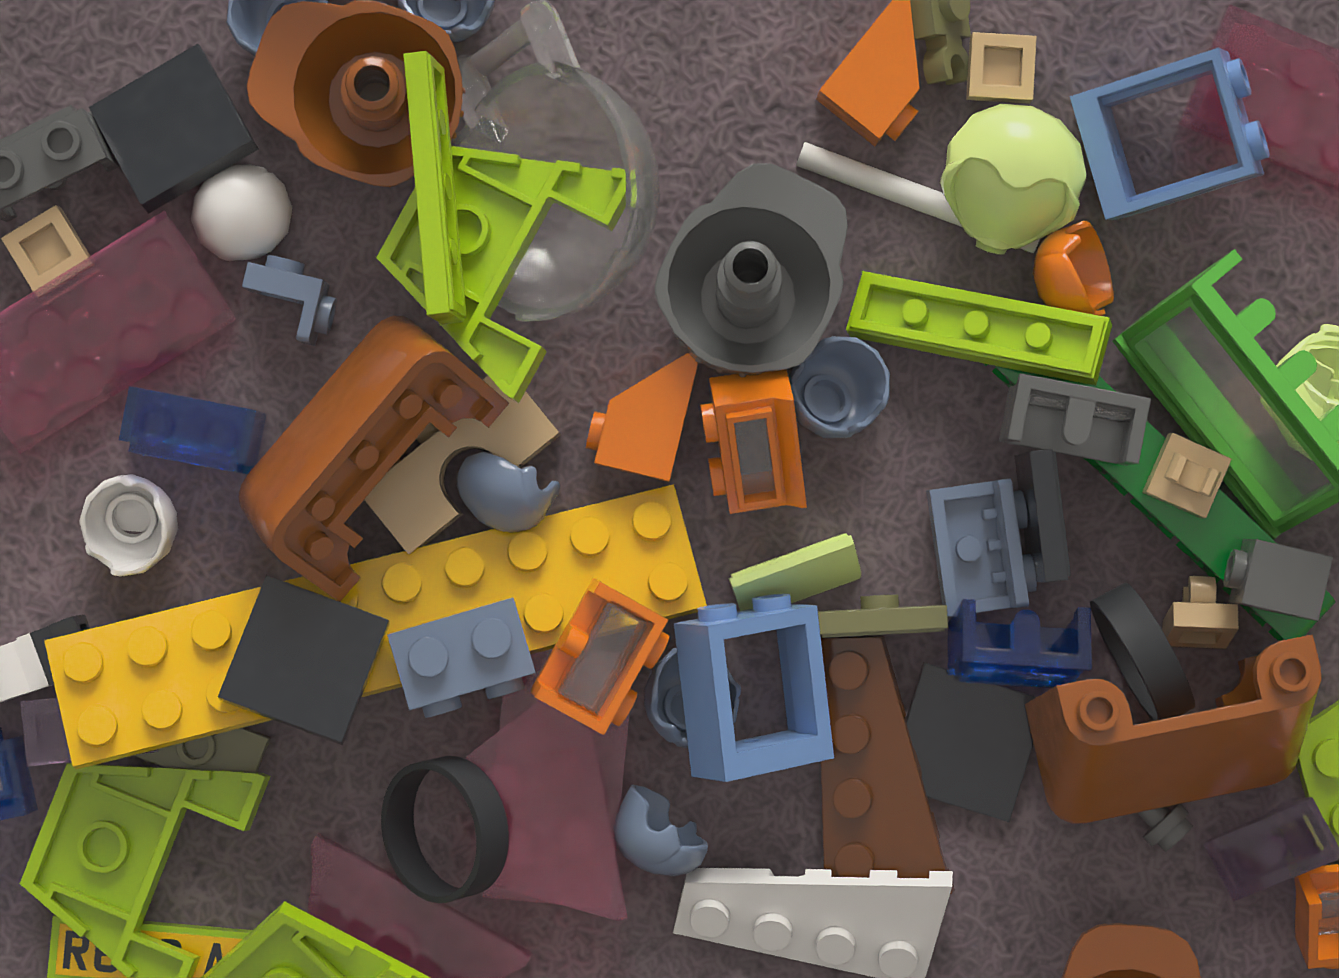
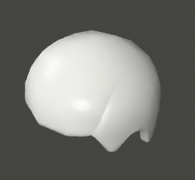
[191,164,292,261]
[79,474,178,577]

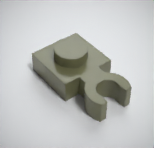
[910,0,971,86]

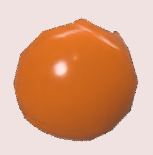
[1033,221,1114,316]

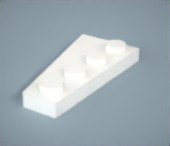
[673,868,953,978]

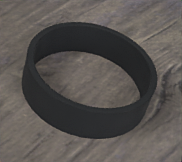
[1090,583,1195,721]
[381,756,509,903]

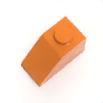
[816,0,920,147]
[586,353,698,482]

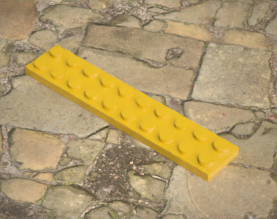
[44,484,707,770]

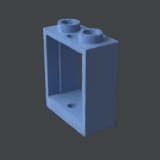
[1070,48,1269,220]
[674,594,834,782]

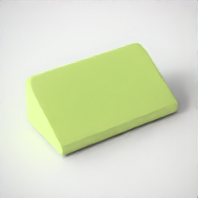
[728,533,861,611]

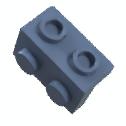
[926,478,1037,617]
[387,597,536,718]

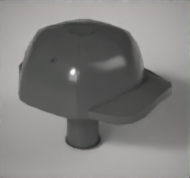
[654,163,848,378]

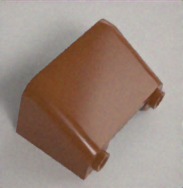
[238,316,509,602]
[1025,634,1321,824]

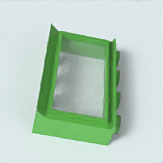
[1112,249,1339,540]

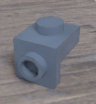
[242,255,337,346]

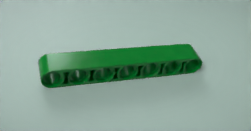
[983,363,1336,641]

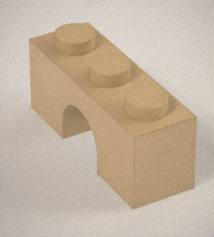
[364,376,561,554]

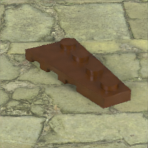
[821,636,955,894]

